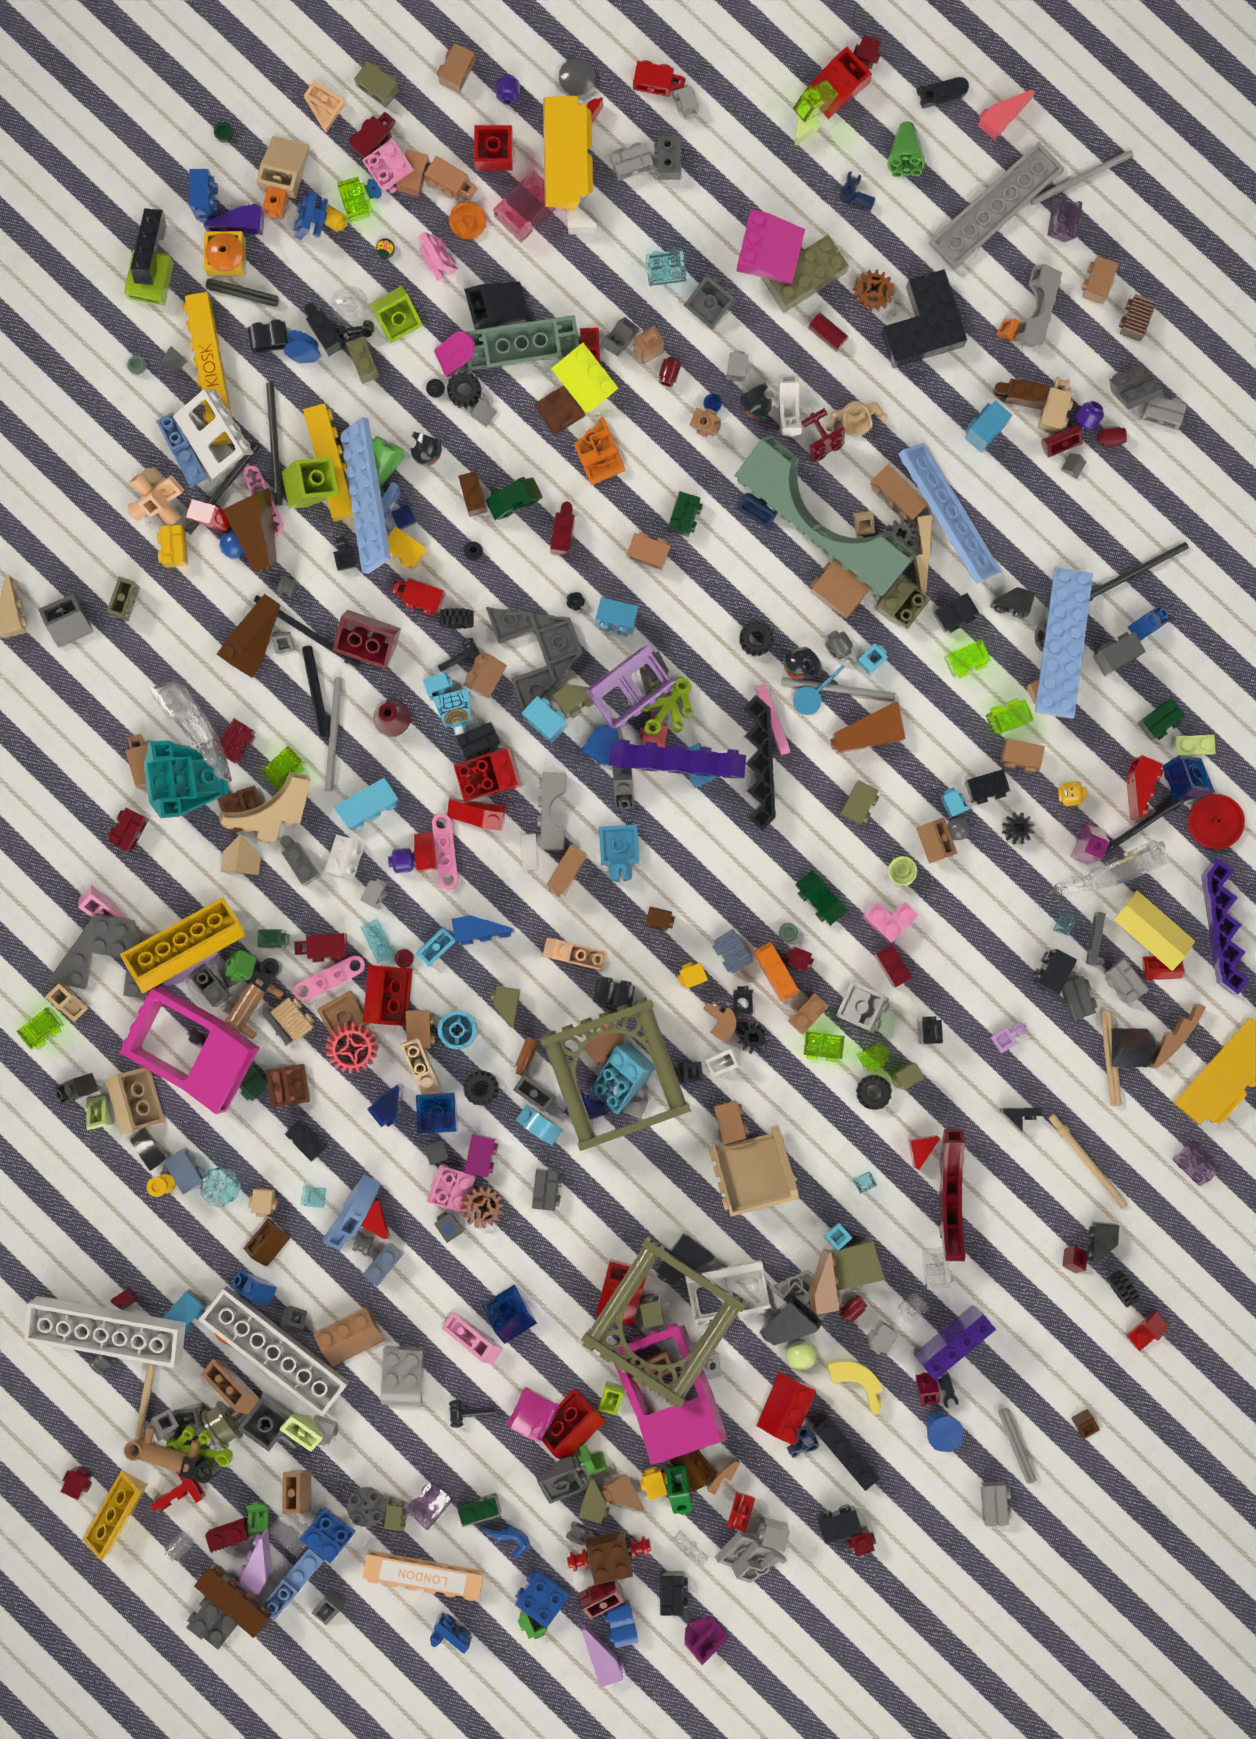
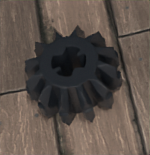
[1002,812,1035,844]
[737,1021,770,1054]

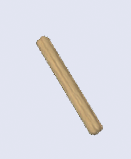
[1101,1010,1122,1106]

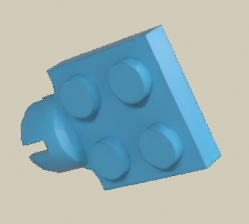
[599,825,639,882]

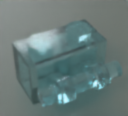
[646,248,687,286]

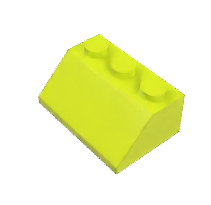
[550,343,619,414]

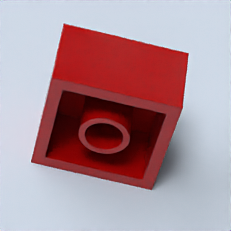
[474,125,513,171]

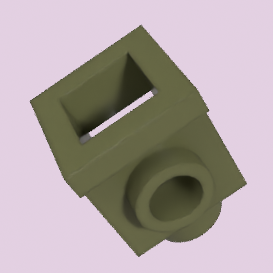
[384,1499,407,1531]

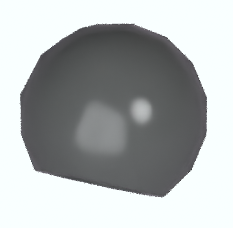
[947,817,970,840]

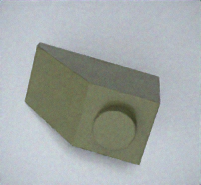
[491,986,520,1028]
[579,1475,609,1524]

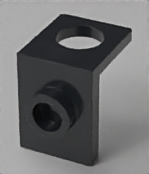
[733,986,753,1013]

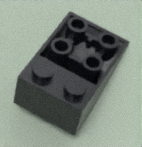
[464,281,530,330]

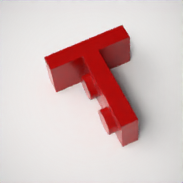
[150,1472,206,1512]

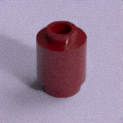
[658,357,681,387]
[1097,426,1127,448]
[839,1294,868,1323]

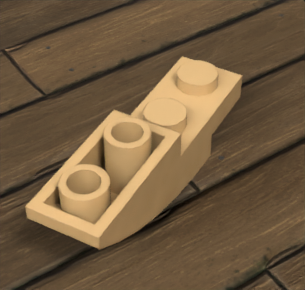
[400,1037,446,1107]

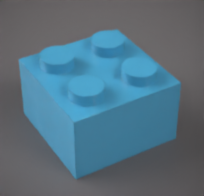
[965,400,1012,453]
[595,597,638,637]

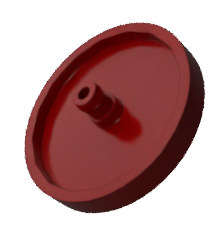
[1187,794,1245,850]

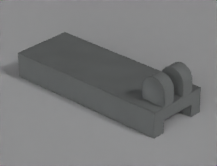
[1085,912,1106,966]

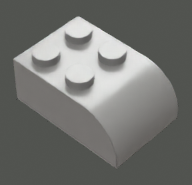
[381,1346,425,1407]

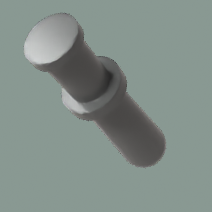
[262,1008,293,1046]

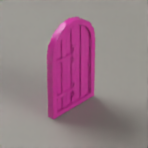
[434,331,475,377]

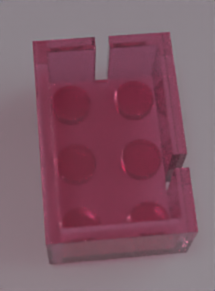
[493,170,556,243]

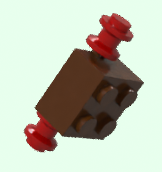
[567,1530,652,1585]

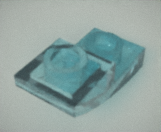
[360,918,395,963]

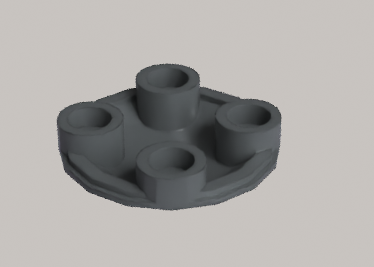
[559,59,596,96]

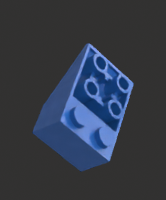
[451,915,515,946]

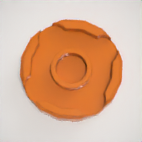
[449,202,486,240]

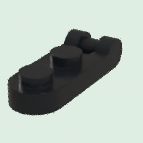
[916,77,969,108]

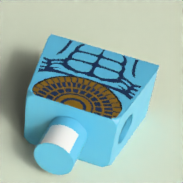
[432,688,471,736]

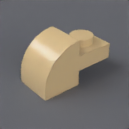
[45,982,88,1022]

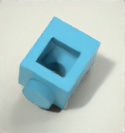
[857,644,888,676]
[423,672,454,700]
[941,787,970,818]
[823,1223,852,1251]

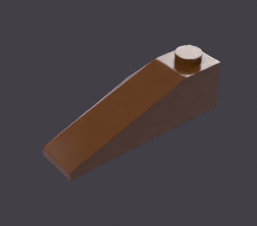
[217,594,281,678]

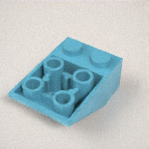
[590,1042,655,1114]

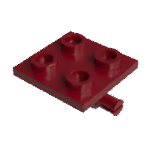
[801,408,845,462]

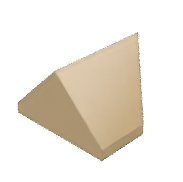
[220,834,261,875]

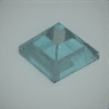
[1053,913,1077,936]
[852,1172,877,1194]

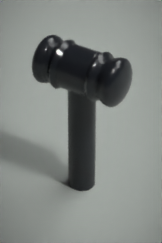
[437,638,481,672]
[449,1400,495,1428]

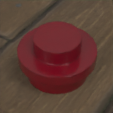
[394,949,414,968]

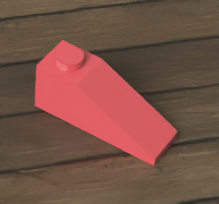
[978,90,1035,140]

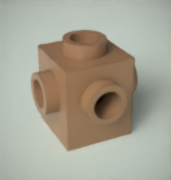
[689,408,721,438]

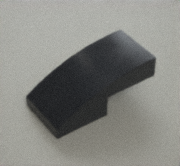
[672,1061,703,1083]
[130,1128,167,1171]

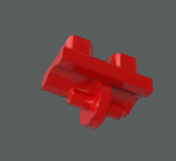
[727,1492,755,1532]

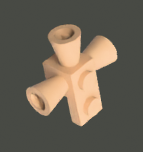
[128,471,184,526]

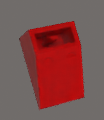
[803,47,872,120]
[453,748,522,802]
[1126,755,1164,821]
[595,1259,647,1326]

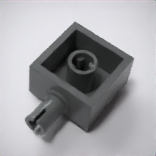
[237,1392,299,1452]

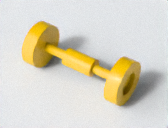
[147,1174,176,1197]

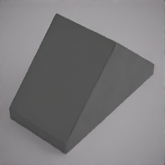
[173,1402,205,1429]
[311,1589,346,1625]

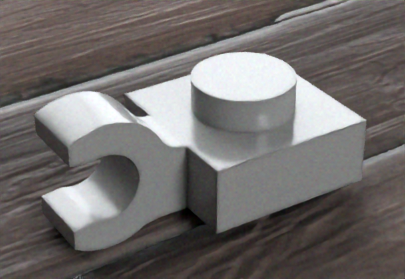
[623,1085,648,1119]

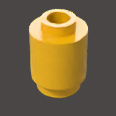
[325,205,348,232]

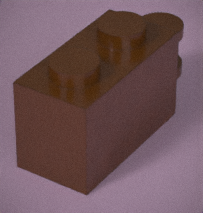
[993,378,1048,409]

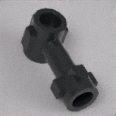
[338,320,375,339]

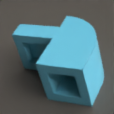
[516,1104,563,1145]

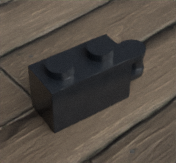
[305,303,344,357]
[917,1016,943,1044]

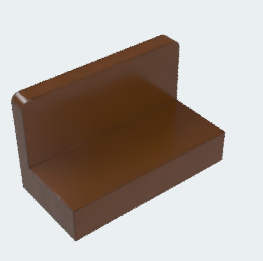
[243,1218,291,1267]
[670,1450,717,1491]

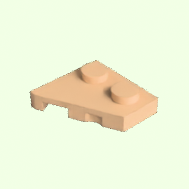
[304,81,346,133]

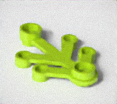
[642,677,694,736]
[165,1426,233,1472]

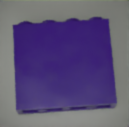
[913,1305,996,1381]

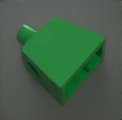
[666,1465,693,1515]

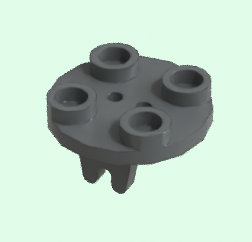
[347,1487,386,1527]

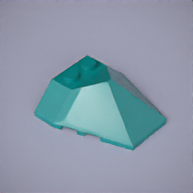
[144,740,229,818]

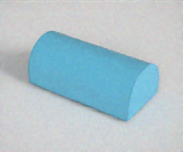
[416,926,455,967]

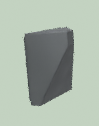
[272,632,295,654]

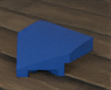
[580,725,619,765]

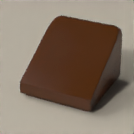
[1071,1409,1100,1439]

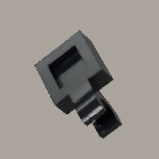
[333,536,357,572]
[937,1371,959,1408]

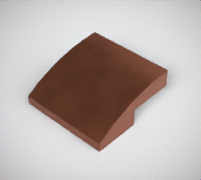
[217,785,261,835]
[266,1064,310,1108]

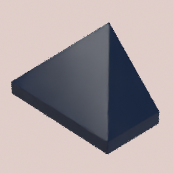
[737,493,778,529]

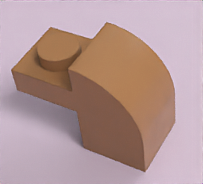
[703,1002,736,1044]

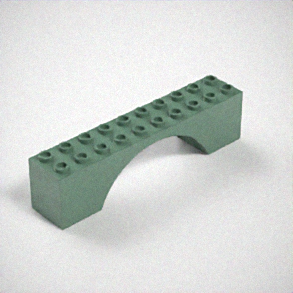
[734,435,918,596]

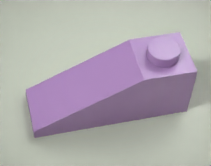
[582,1624,625,1688]

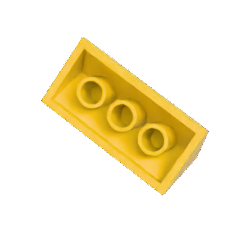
[82,1470,148,1561]

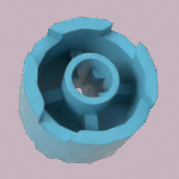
[438,1011,478,1049]

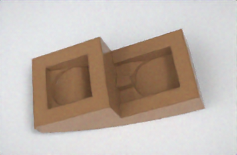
[707,1458,740,1495]

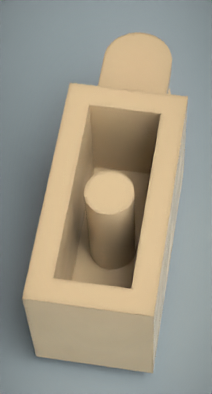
[1037,376,1073,433]

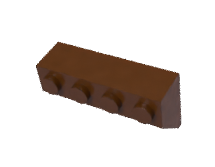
[194,1563,272,1639]

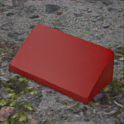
[1142,956,1185,980]

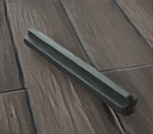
[206,278,279,307]

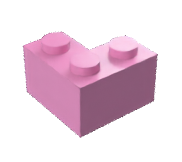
[862,902,919,943]

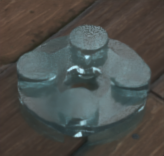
[200,1167,240,1207]

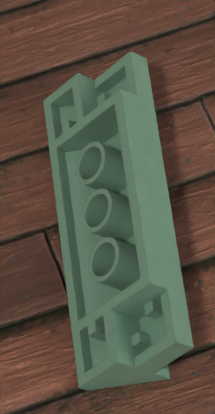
[467,315,579,371]

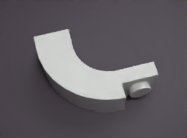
[778,374,802,437]

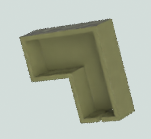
[760,235,849,313]

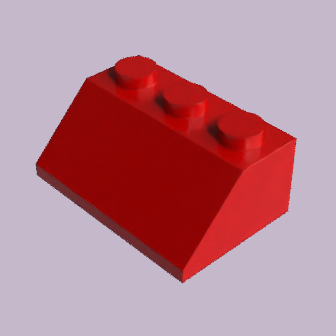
[363,965,413,1026]
[756,1371,816,1445]
[542,1388,606,1460]

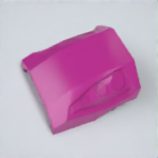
[506,1387,560,1442]

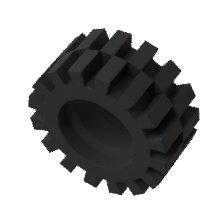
[447,371,482,409]
[439,608,474,629]
[739,620,774,657]
[463,1070,499,1106]
[856,1075,892,1110]
[1106,1269,1140,1308]

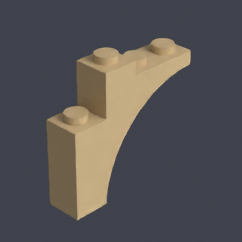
[219,772,311,843]

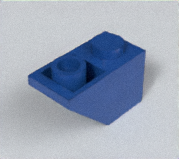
[1128,605,1171,641]
[231,1269,277,1305]

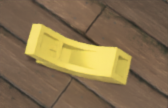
[827,1359,883,1415]

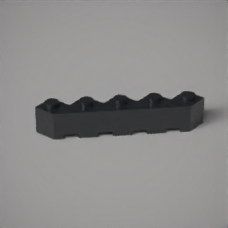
[742,695,776,831]

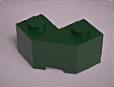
[485,477,543,520]
[795,870,848,926]

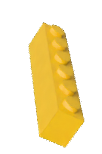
[303,403,353,522]

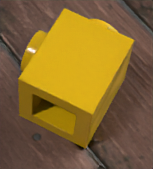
[677,962,708,989]

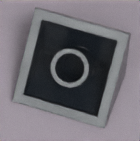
[1111,1028,1158,1067]

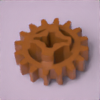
[853,269,895,312]
[461,1185,504,1229]

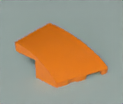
[574,416,626,486]

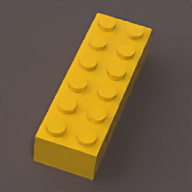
[120,897,246,994]

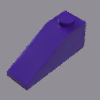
[204,204,264,235]

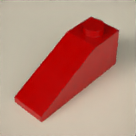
[447,798,506,831]

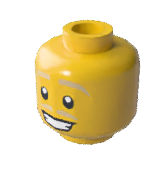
[1058,781,1087,807]

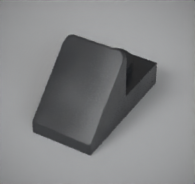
[1000,1108,1042,1132]

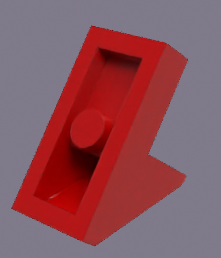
[1126,1311,1169,1351]

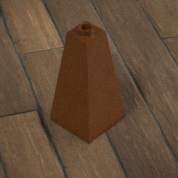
[223,488,277,573]

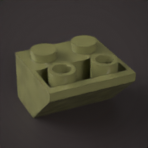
[875,576,931,629]
[552,684,594,719]

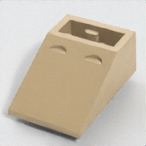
[256,136,310,199]

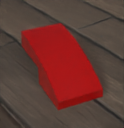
[580,327,600,364]

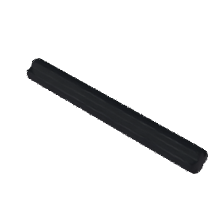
[302,645,330,738]

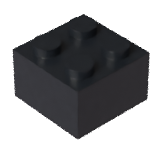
[1032,949,1077,995]

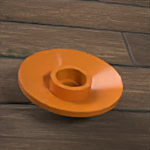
[205,233,244,271]

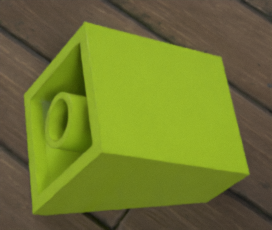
[282,457,339,509]

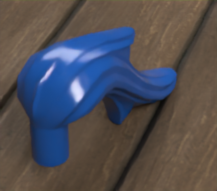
[481,1523,530,1559]

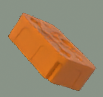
[752,942,799,1002]

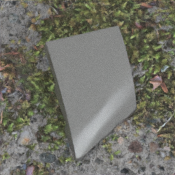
[770,1270,827,1320]
[715,1530,787,1583]

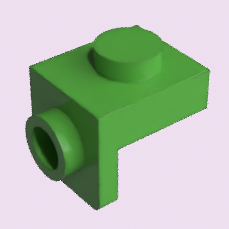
[578,1444,608,1475]
[246,1502,269,1534]
[518,1611,548,1639]

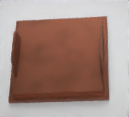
[534,385,586,436]

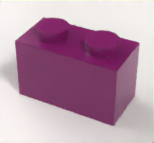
[464,1134,498,1178]

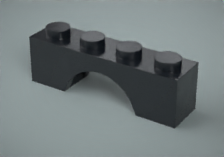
[130,208,166,285]
[812,1414,880,1491]

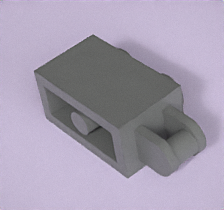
[280,835,321,886]

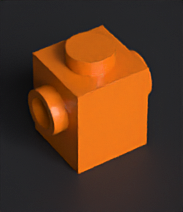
[262,186,289,219]

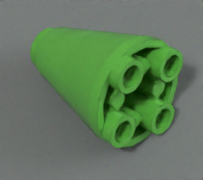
[887,121,925,177]
[372,436,406,487]

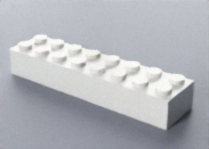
[199,1286,349,1417]
[24,1296,186,1368]

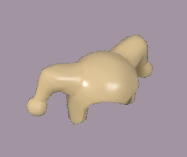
[826,401,888,436]

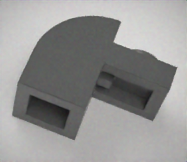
[600,317,640,356]

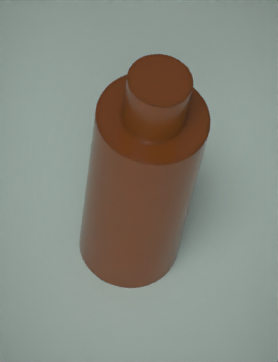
[515,1037,539,1076]

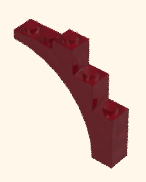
[938,1129,966,1262]

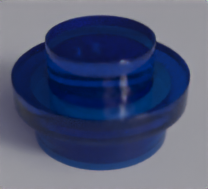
[703,394,722,412]

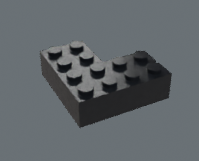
[881,269,967,369]

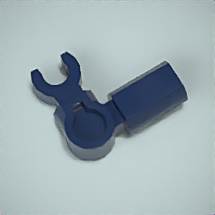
[840,171,876,211]
[787,1426,820,1458]

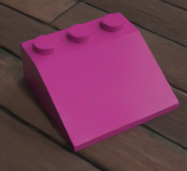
[736,209,805,285]

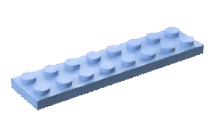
[340,417,391,574]
[898,443,1002,584]
[1035,567,1093,719]

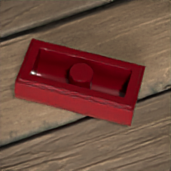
[808,312,849,352]
[1041,425,1083,458]

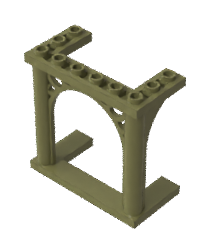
[540,997,691,1151]
[581,1236,747,1408]

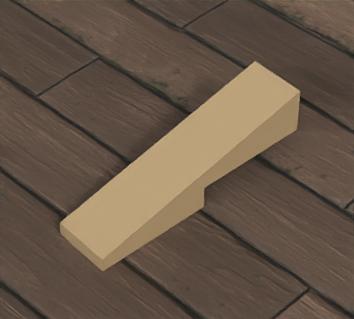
[914,515,932,594]

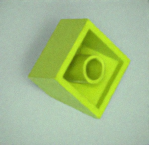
[369,286,423,344]

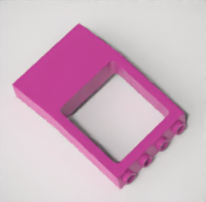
[119,986,260,1115]
[614,1323,728,1465]

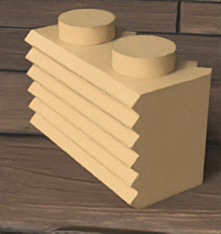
[271,997,315,1042]

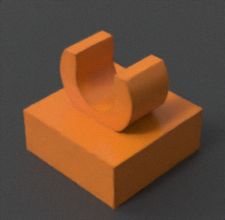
[996,318,1020,342]

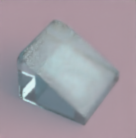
[301,1186,326,1208]

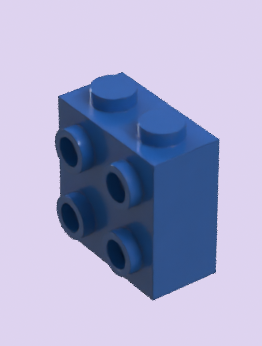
[189,169,218,222]
[515,1568,570,1628]

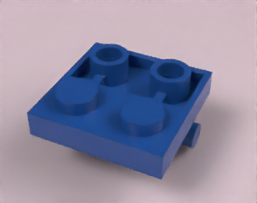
[293,191,328,240]
[300,1507,356,1564]
[430,1612,472,1654]

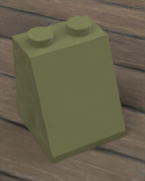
[828,1238,885,1291]

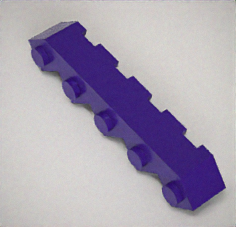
[608,739,746,779]
[1201,859,1250,995]

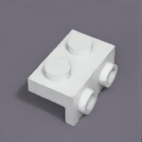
[325,835,365,880]

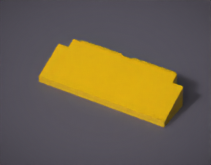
[543,96,593,210]
[1173,1017,1256,1125]

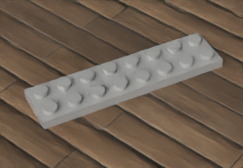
[929,142,1065,270]

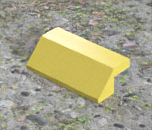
[1113,890,1195,971]

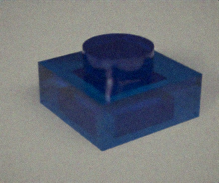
[391,505,416,530]

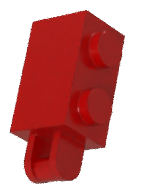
[633,60,686,97]
[390,578,446,616]

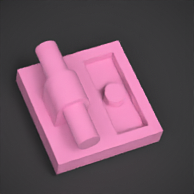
[362,139,414,193]
[419,232,457,281]
[427,1164,476,1213]

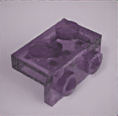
[1047,197,1083,242]
[1172,1138,1221,1186]
[406,1482,453,1530]

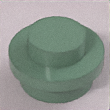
[127,355,147,375]
[779,923,798,942]

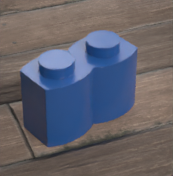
[604,1600,639,1648]

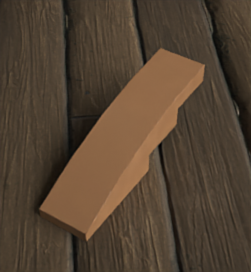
[1149,1004,1206,1069]

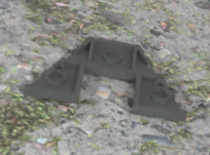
[486,607,583,711]
[48,913,157,1000]

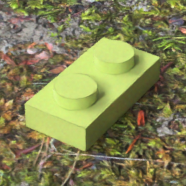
[1174,735,1216,756]

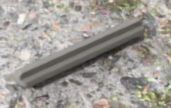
[998,1408,1037,1484]

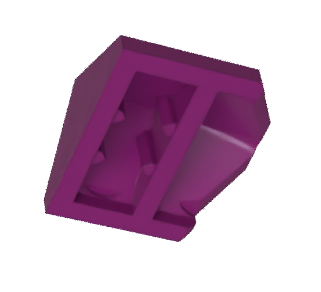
[684,1617,729,1665]

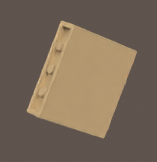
[709,1125,799,1217]

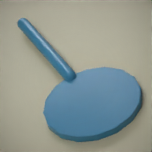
[793,665,845,715]

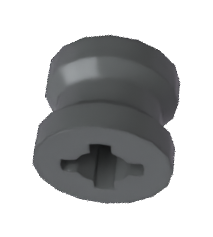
[277,576,298,599]
[352,1232,374,1256]
[88,1354,113,1375]
[566,1521,590,1545]

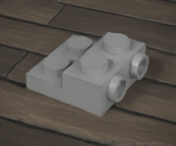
[836,981,890,1033]

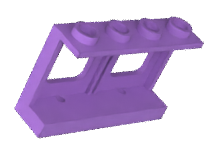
[585,644,676,729]

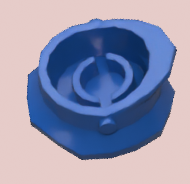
[284,330,321,363]
[926,1412,964,1452]

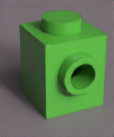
[225,950,257,982]

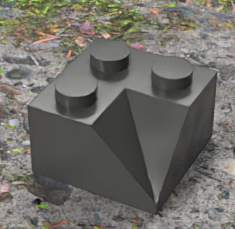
[1093,632,1146,676]

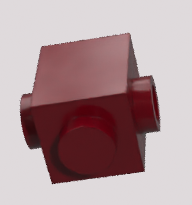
[853,35,881,69]
[785,946,814,972]
[915,1373,940,1406]
[60,1466,93,1500]
[847,1526,877,1557]

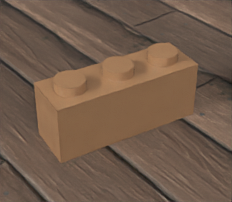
[870,464,928,523]
[201,1359,260,1415]

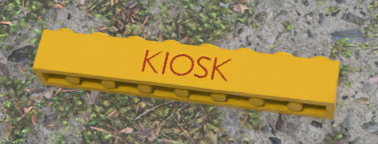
[183,292,233,447]

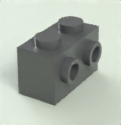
[654,136,681,180]

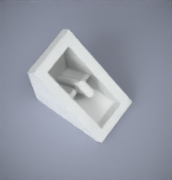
[568,206,598,235]
[705,1048,741,1077]

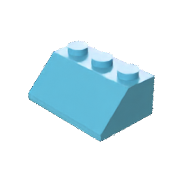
[334,778,400,830]

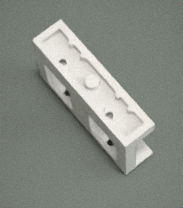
[173,389,253,480]
[685,1259,771,1325]

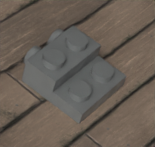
[683,275,738,330]
[1109,365,1163,410]
[536,1456,587,1504]
[186,1597,237,1650]

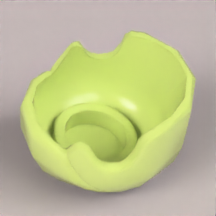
[888,856,917,886]
[786,1340,817,1371]

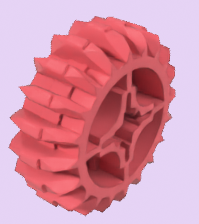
[326,1021,378,1074]

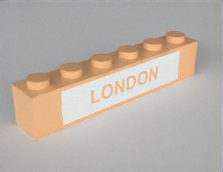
[363,1550,484,1601]

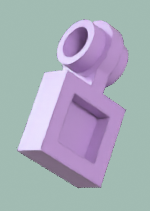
[990,1021,1027,1054]

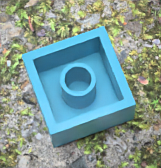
[522,696,567,744]

